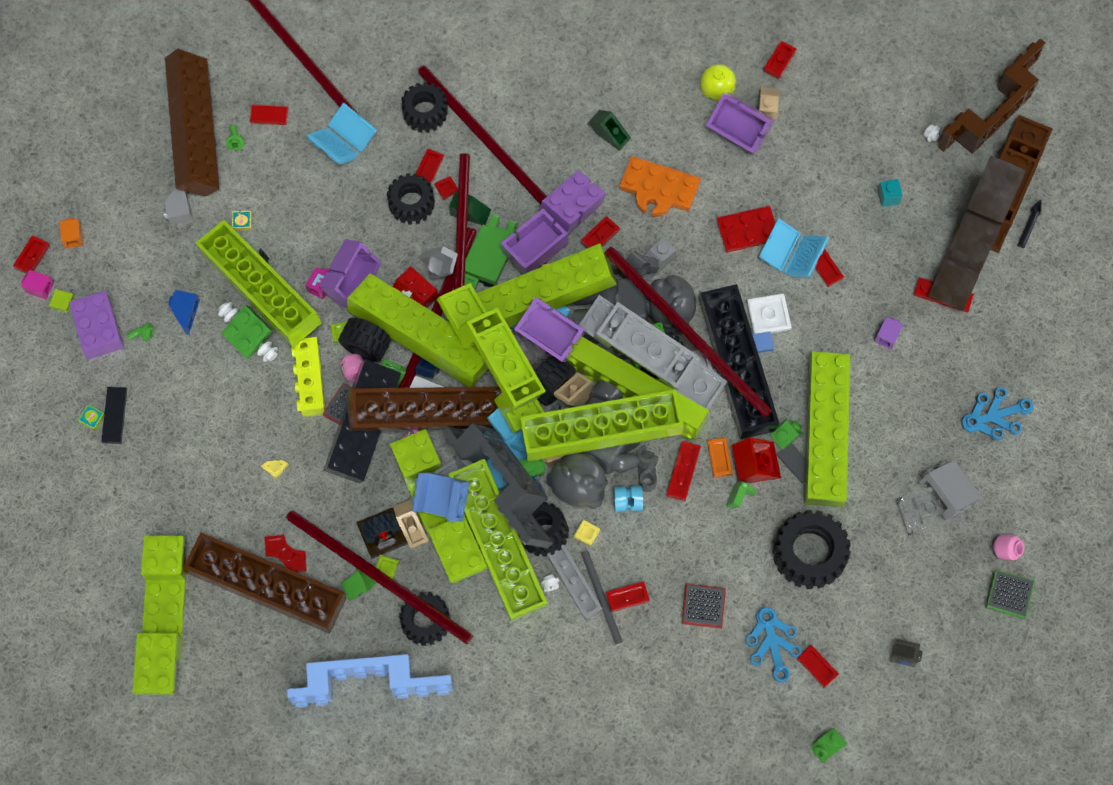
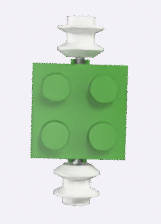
[218,302,278,362]

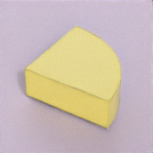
[261,460,289,479]

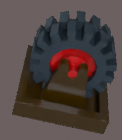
[356,507,408,559]

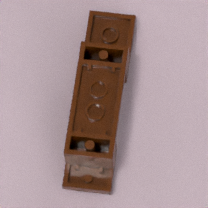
[938,38,1046,154]
[991,115,1053,253]

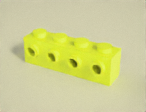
[291,337,325,417]

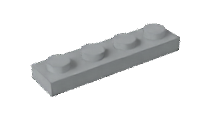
[547,545,603,620]

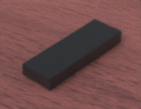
[101,387,128,444]

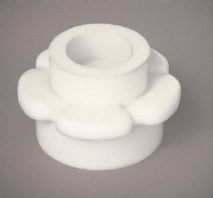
[924,125,941,142]
[540,575,560,592]

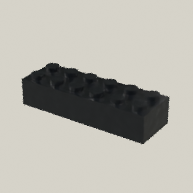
[323,359,401,484]

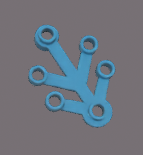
[962,387,1034,441]
[746,607,802,683]

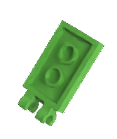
[465,214,517,285]

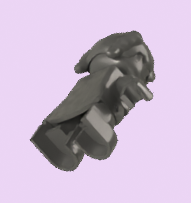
[573,250,696,361]
[546,381,658,509]

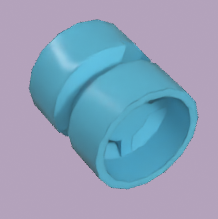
[614,485,643,512]

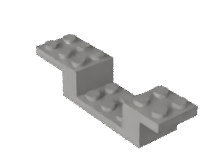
[579,295,727,410]

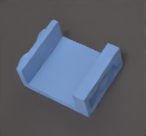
[412,472,469,522]

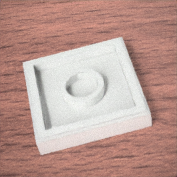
[747,294,792,334]

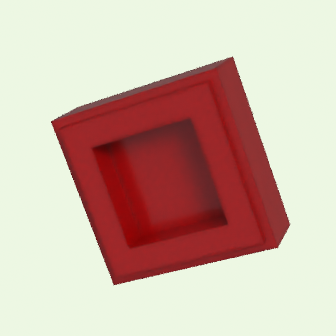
[434,176,458,200]

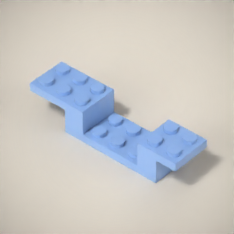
[287,654,453,708]

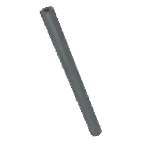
[581,551,623,645]

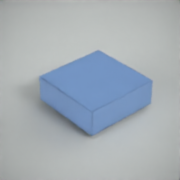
[753,331,774,353]

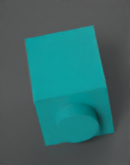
[878,179,903,207]

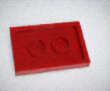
[716,206,776,253]

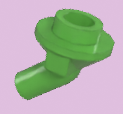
[226,125,244,150]
[127,322,154,341]

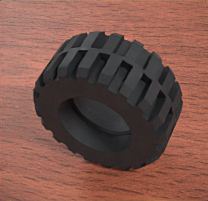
[773,510,851,589]

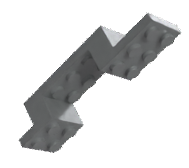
[442,423,553,548]

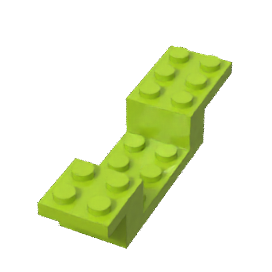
[437,283,546,433]
[390,429,488,585]
[132,536,187,695]

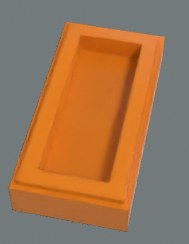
[707,437,733,478]

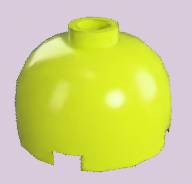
[700,64,736,101]

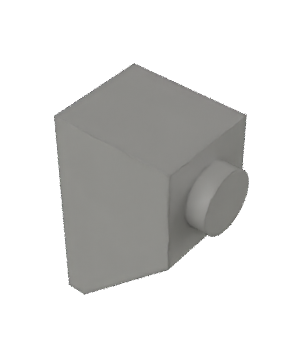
[163,187,193,225]
[642,238,676,282]

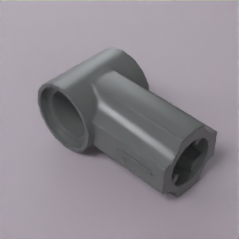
[626,251,659,276]
[638,451,657,492]

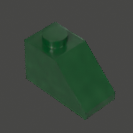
[588,110,631,151]
[449,191,491,225]

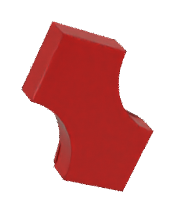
[264,535,307,573]

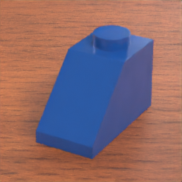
[169,290,200,335]

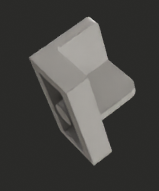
[420,246,458,280]

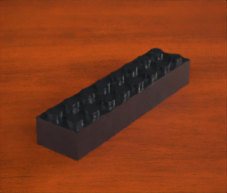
[699,284,780,440]

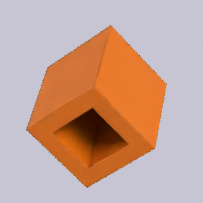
[59,218,84,248]

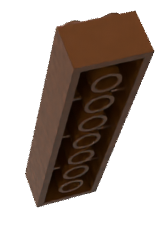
[165,49,219,197]
[347,386,502,431]
[183,532,347,634]

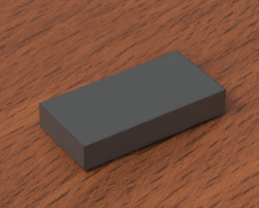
[777,443,806,483]

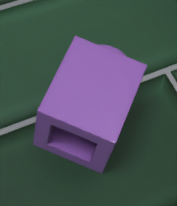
[875,317,903,350]

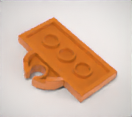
[619,156,701,217]

